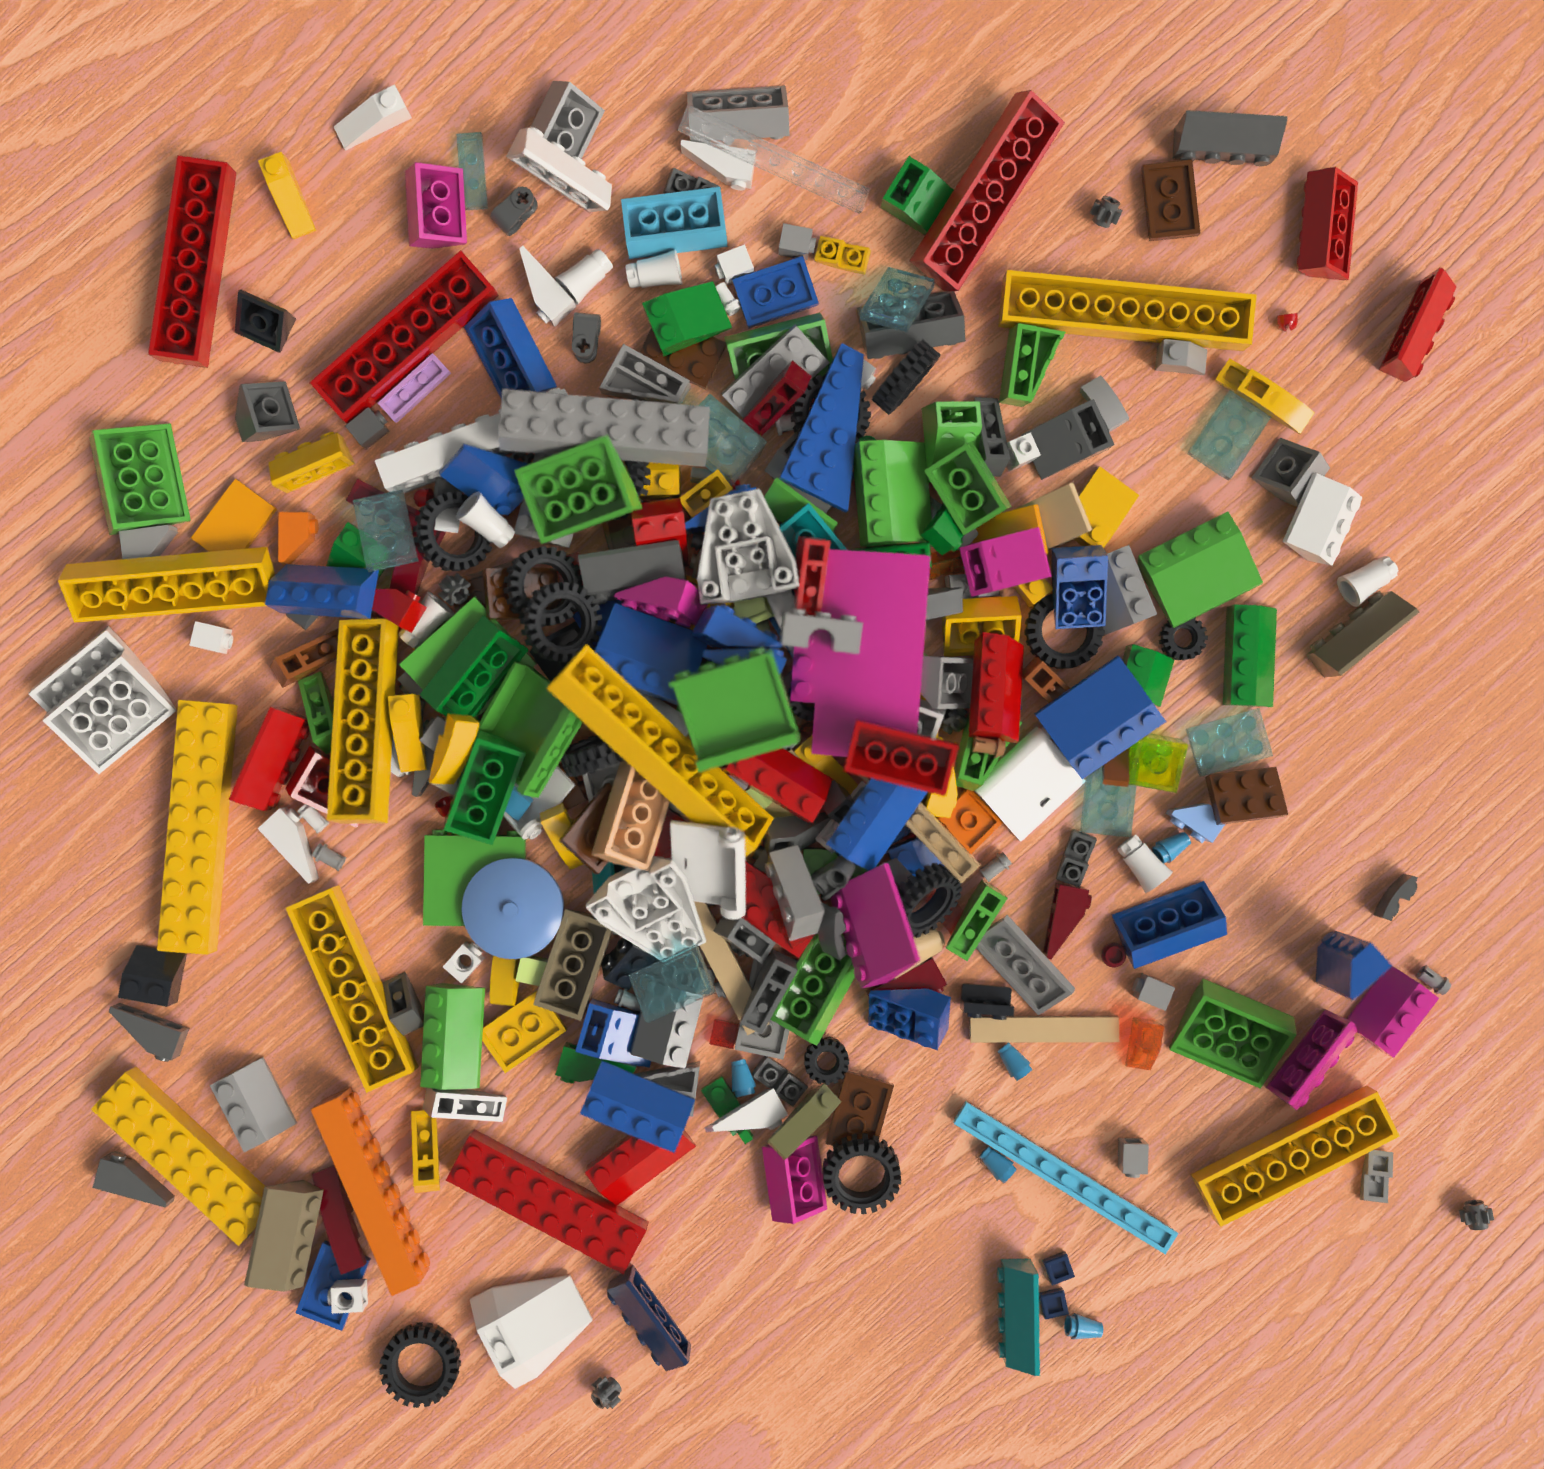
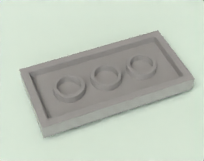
[721,324,829,418]
[976,915,1075,1015]
[735,954,799,1060]

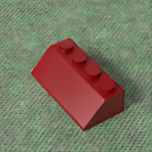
[1297,167,1358,280]
[1378,267,1457,382]
[969,632,1024,743]
[228,707,310,811]
[844,719,959,796]
[721,748,832,823]
[584,1129,696,1206]

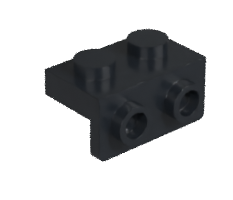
[601,938,657,990]
[960,984,1014,1020]

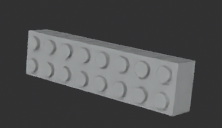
[499,389,710,467]

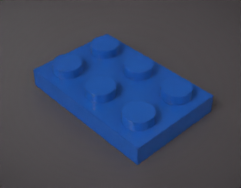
[732,256,819,329]
[295,1240,371,1331]

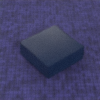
[1042,1251,1075,1285]
[1039,1287,1069,1320]

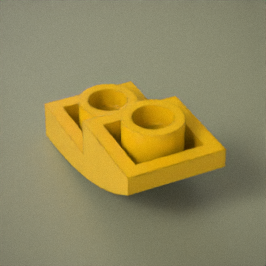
[814,236,871,275]
[490,956,520,1006]

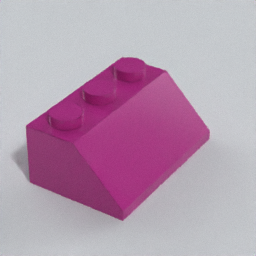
[405,162,467,249]
[1347,966,1439,1058]
[762,1135,827,1224]

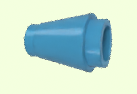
[1152,832,1191,864]
[998,1043,1033,1081]
[731,1059,756,1097]
[979,1146,1016,1184]
[1064,1313,1104,1340]

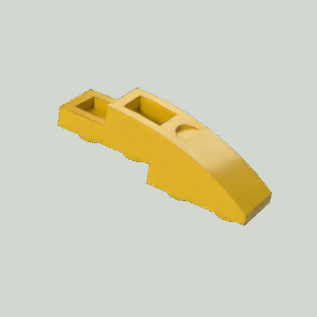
[1215,358,1315,435]

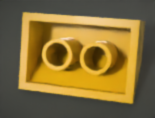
[268,432,355,494]
[942,596,1022,657]

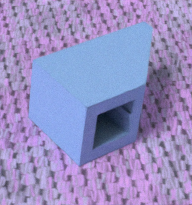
[1166,803,1225,844]

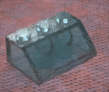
[698,394,767,486]

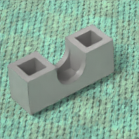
[779,608,863,654]

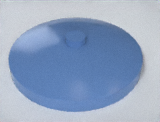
[462,858,564,959]

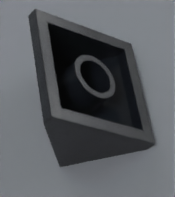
[234,289,296,353]

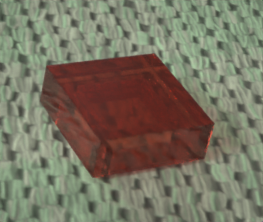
[709,1019,739,1049]

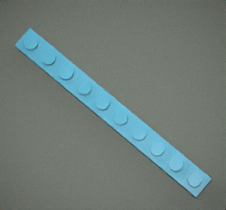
[953,1101,1179,1255]

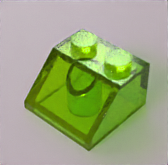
[1129,733,1188,793]

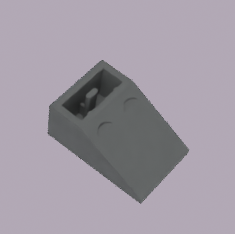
[1021,399,1115,480]

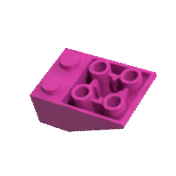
[960,527,1051,597]
[614,577,708,628]

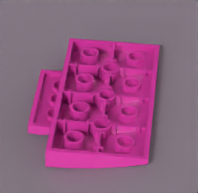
[790,549,930,757]

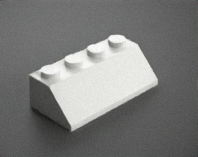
[506,127,612,212]

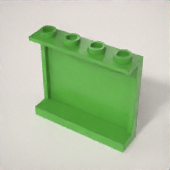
[399,596,537,722]
[669,647,800,772]
[478,661,583,798]
[423,829,528,926]

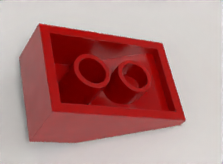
[631,498,689,567]
[285,746,359,828]

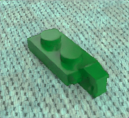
[701,1075,754,1144]

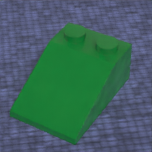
[642,281,732,357]

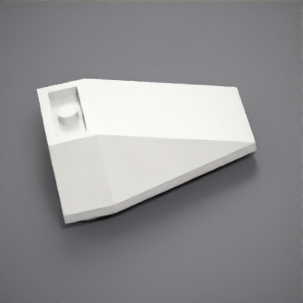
[697,489,799,604]
[586,856,706,963]
[470,1275,593,1389]

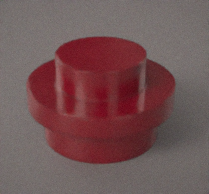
[1101,943,1127,968]

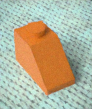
[278,512,319,565]

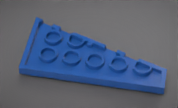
[779,343,864,513]

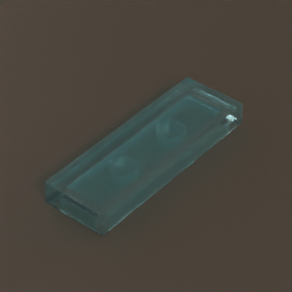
[456,132,488,210]

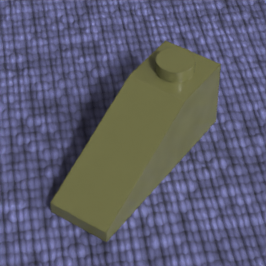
[767,1083,841,1160]

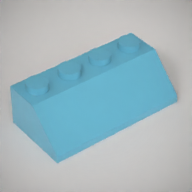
[621,187,728,259]

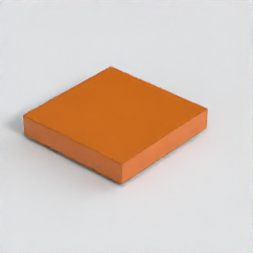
[936,789,1003,854]

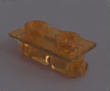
[929,550,965,580]

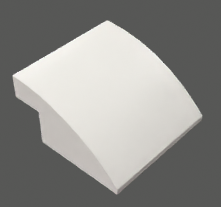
[29,626,176,774]

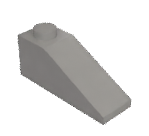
[423,1088,507,1122]

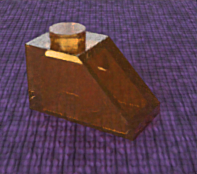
[1125,1017,1164,1071]

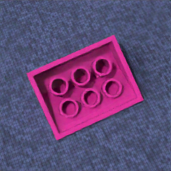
[831,863,921,989]
[1265,1009,1357,1111]

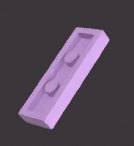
[378,353,451,423]

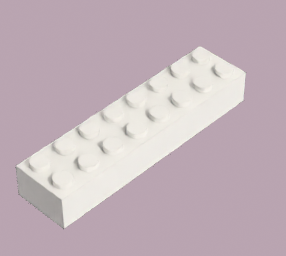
[375,388,568,497]

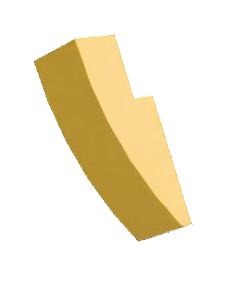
[428,714,479,785]
[539,803,583,870]

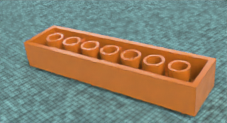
[311,1087,430,1297]

